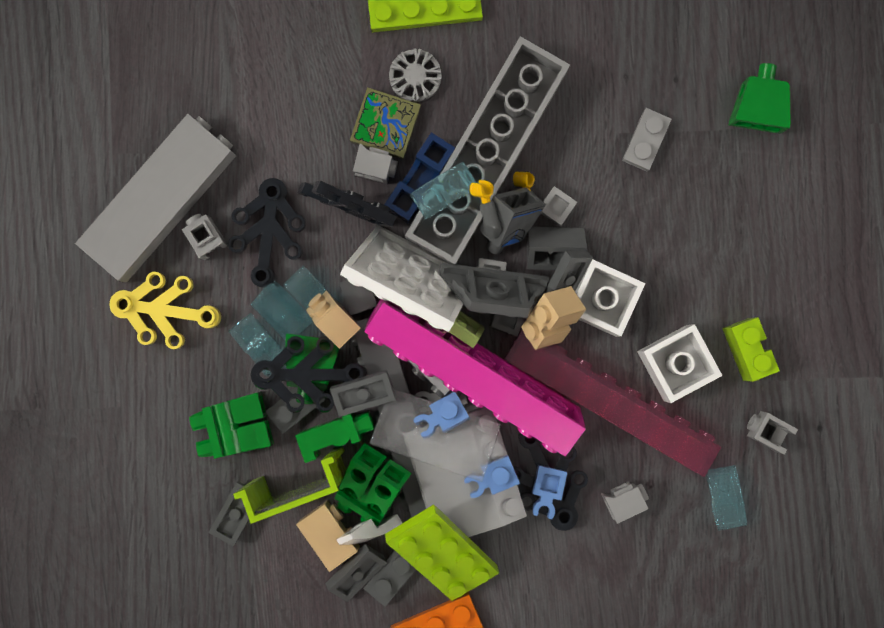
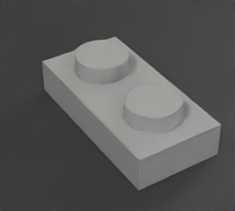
[622,108,672,172]

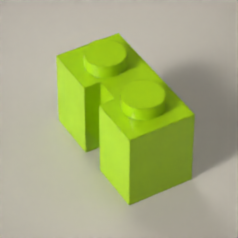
[722,317,780,382]

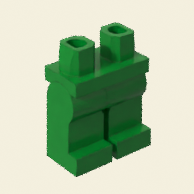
[189,392,274,459]
[295,411,375,463]
[334,443,412,526]

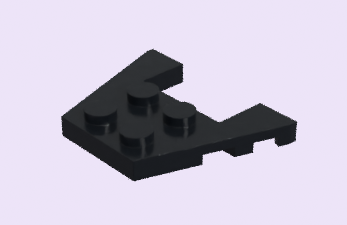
[297,181,397,227]

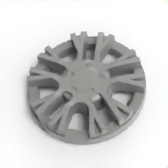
[389,48,441,103]

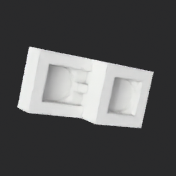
[337,514,402,545]

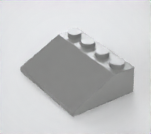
[403,407,527,537]

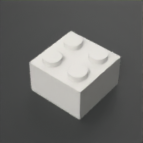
[575,259,645,337]
[637,324,722,403]

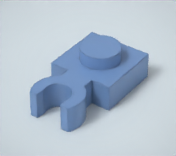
[413,392,470,439]
[464,455,520,498]
[532,465,567,519]

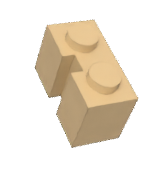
[521,286,586,350]
[306,290,361,349]
[296,500,360,572]

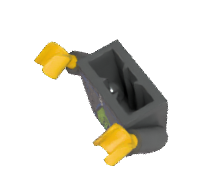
[470,172,546,255]

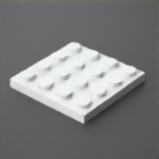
[340,225,463,332]

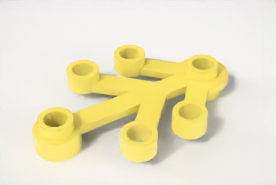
[110,272,221,349]

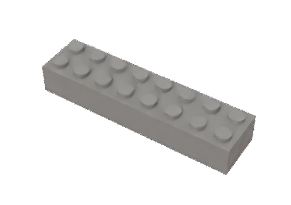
[405,36,570,265]

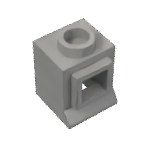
[353,144,398,184]
[182,214,228,260]
[747,411,798,455]
[601,482,649,524]

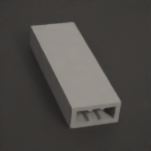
[75,114,236,283]

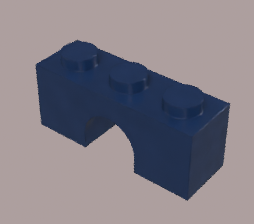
[384,132,455,225]

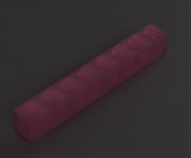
[504,330,721,477]

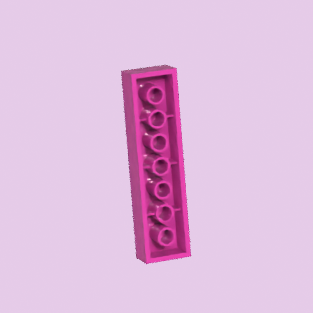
[364,299,586,457]

